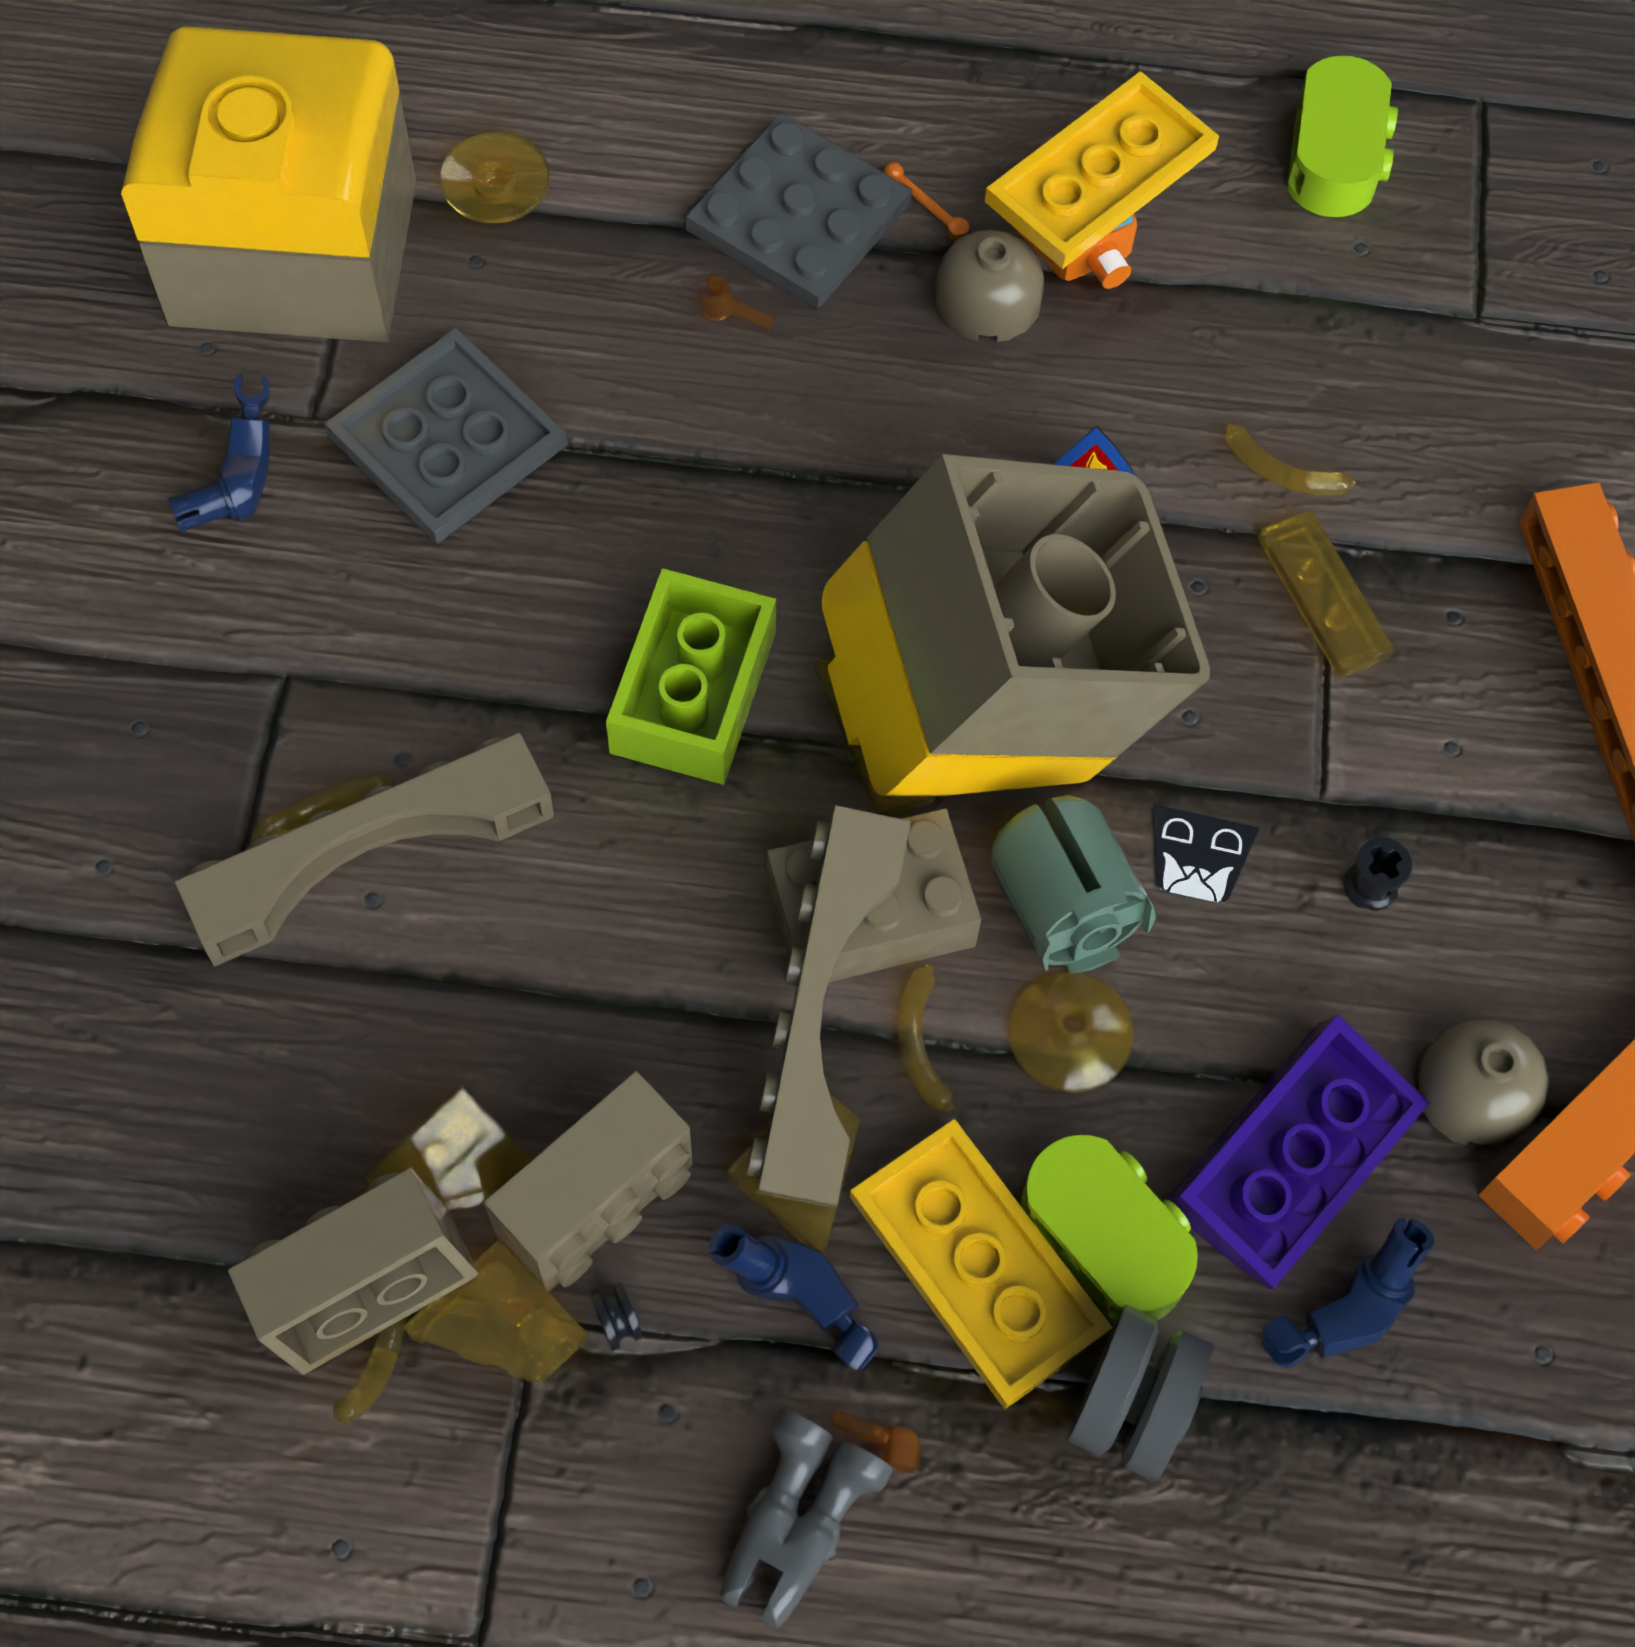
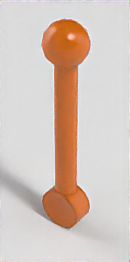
[883,162,969,241]

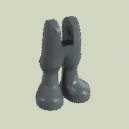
[720,1409,894,1630]

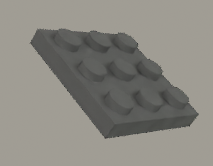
[686,113,912,310]
[324,328,568,544]

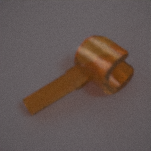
[698,275,776,330]
[832,1409,922,1473]

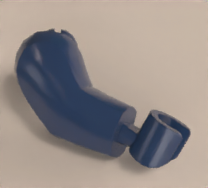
[168,373,270,533]
[1261,1218,1435,1368]
[709,1224,878,1369]

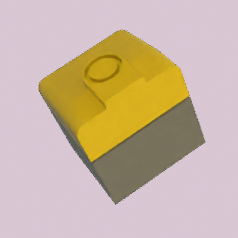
[121,26,416,343]
[822,454,1210,796]

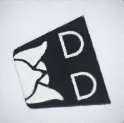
[1154,805,1260,903]

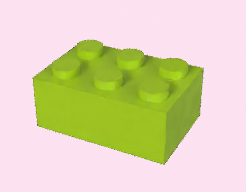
[606,568,776,785]

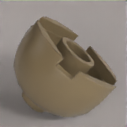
[934,228,1044,342]
[1417,1018,1549,1148]

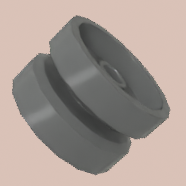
[1067,1304,1214,1483]

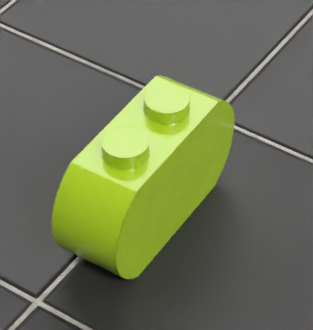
[1287,56,1398,217]
[1021,1135,1198,1323]

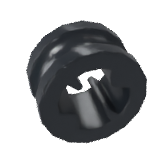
[590,1282,643,1351]

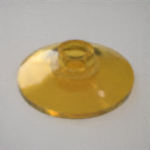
[440,132,549,224]
[1008,972,1134,1093]

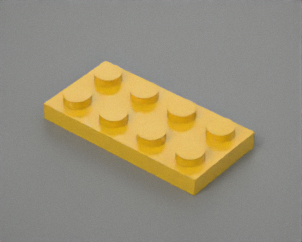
[984,71,1219,269]
[849,1119,1113,1409]

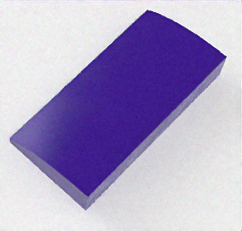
[1165,1015,1429,1289]

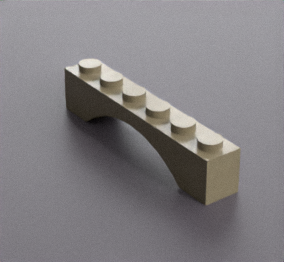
[174,732,554,967]
[746,805,911,1208]

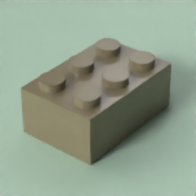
[766,808,982,982]
[484,1071,693,1294]
[228,1167,480,1375]

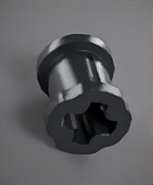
[1344,837,1412,911]

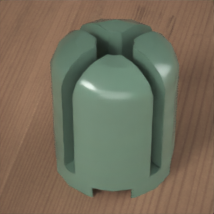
[992,795,1156,975]

